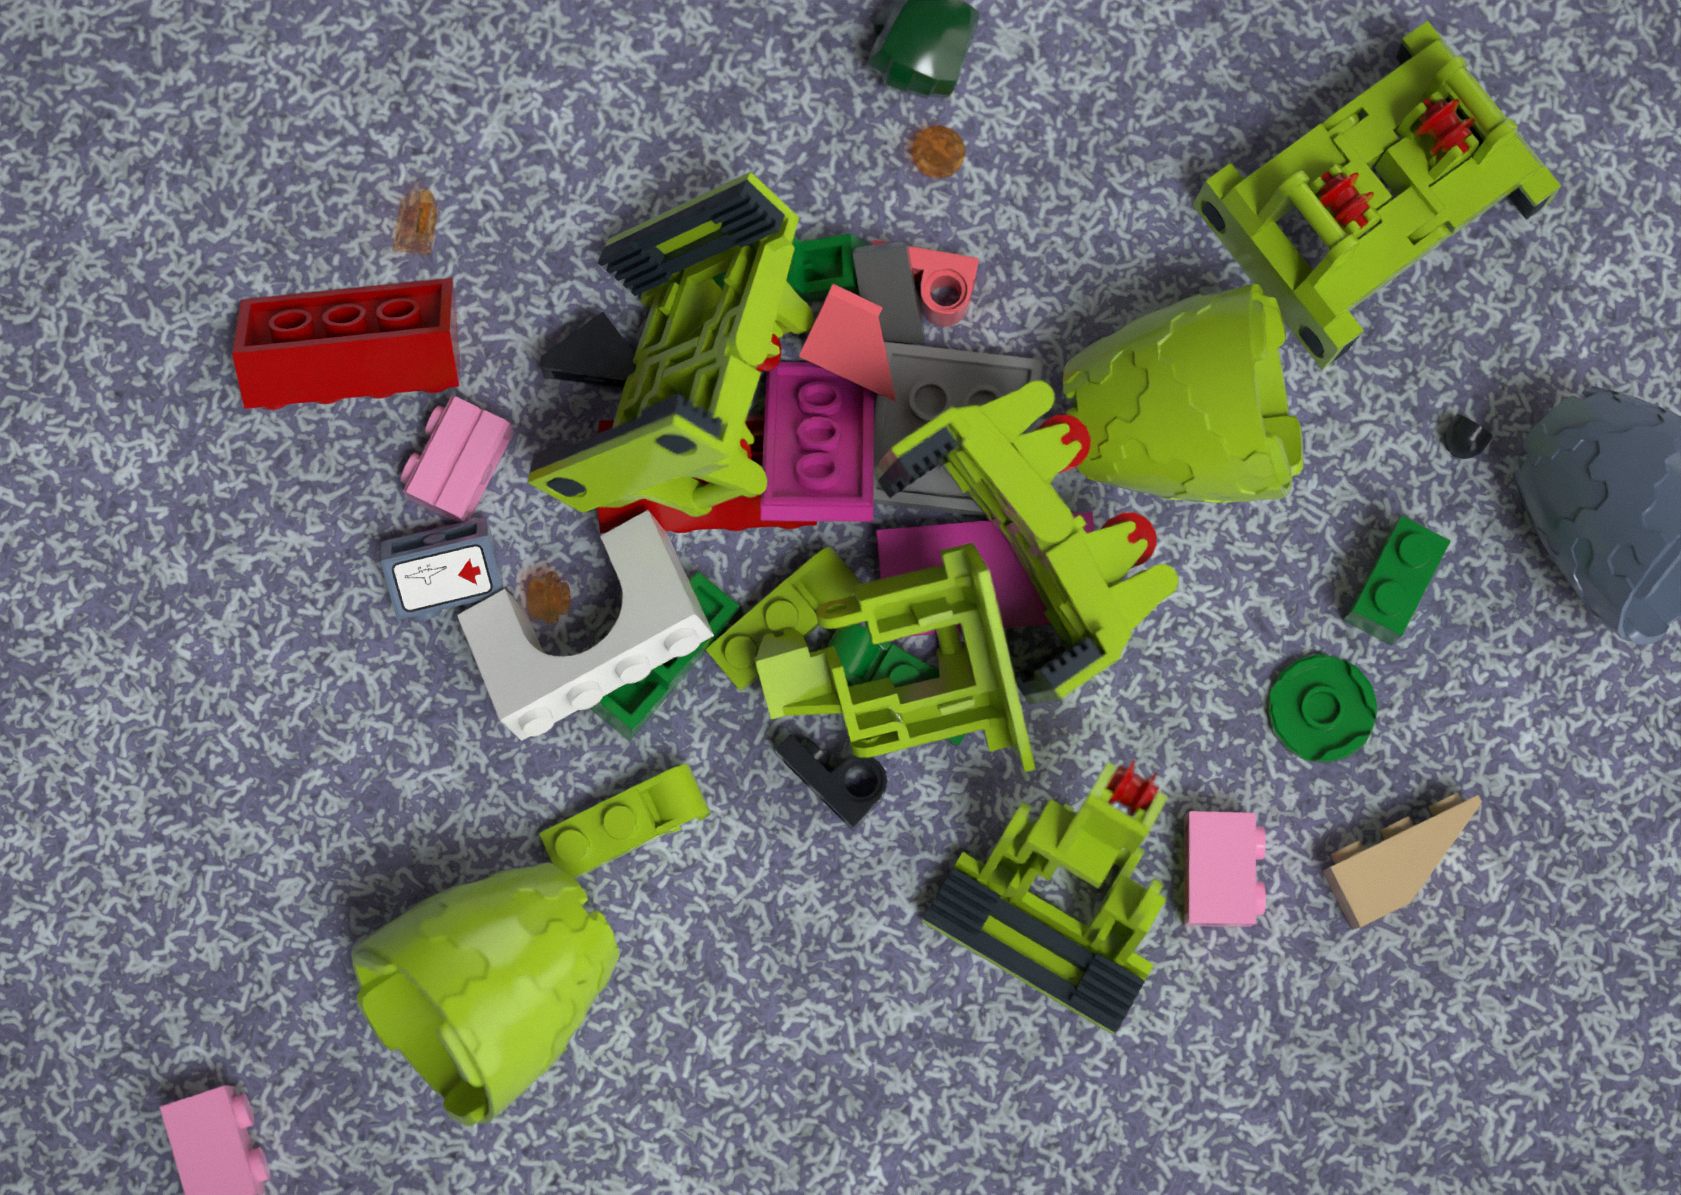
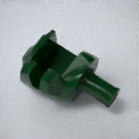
[867,0,979,99]

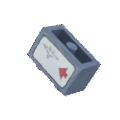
[380,517,504,621]

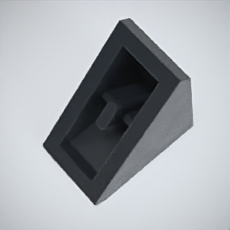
[540,311,637,389]

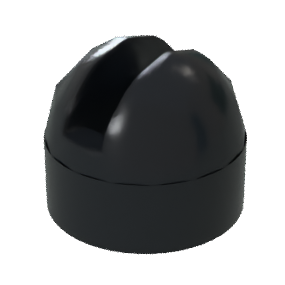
[1445,413,1493,459]

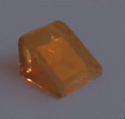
[392,190,439,256]

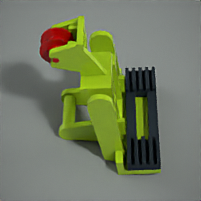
[922,758,1168,1035]

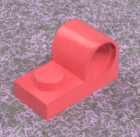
[872,240,979,326]

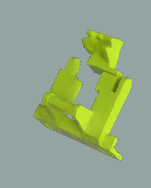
[754,542,1036,773]

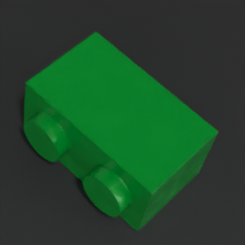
[1343,516,1451,645]

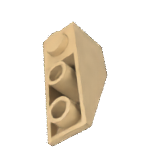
[1323,793,1482,930]

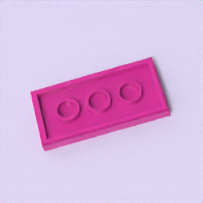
[761,362,874,522]
[876,512,1094,637]

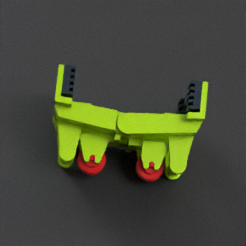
[874,381,1179,705]

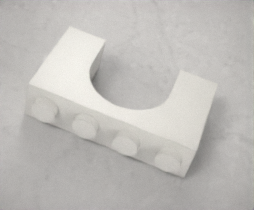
[457,510,714,741]

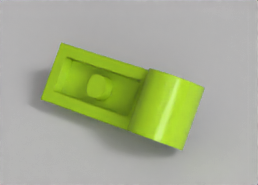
[705,546,862,691]
[539,763,712,879]

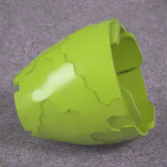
[1063,284,1304,503]
[351,863,620,1127]

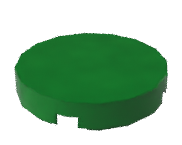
[1267,654,1378,764]

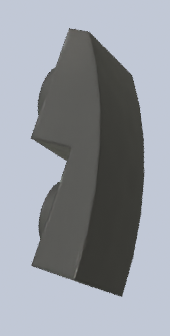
[853,241,926,344]

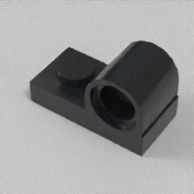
[775,734,887,832]

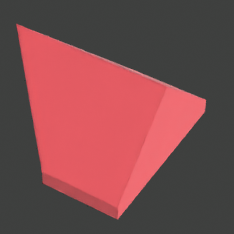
[799,284,897,403]

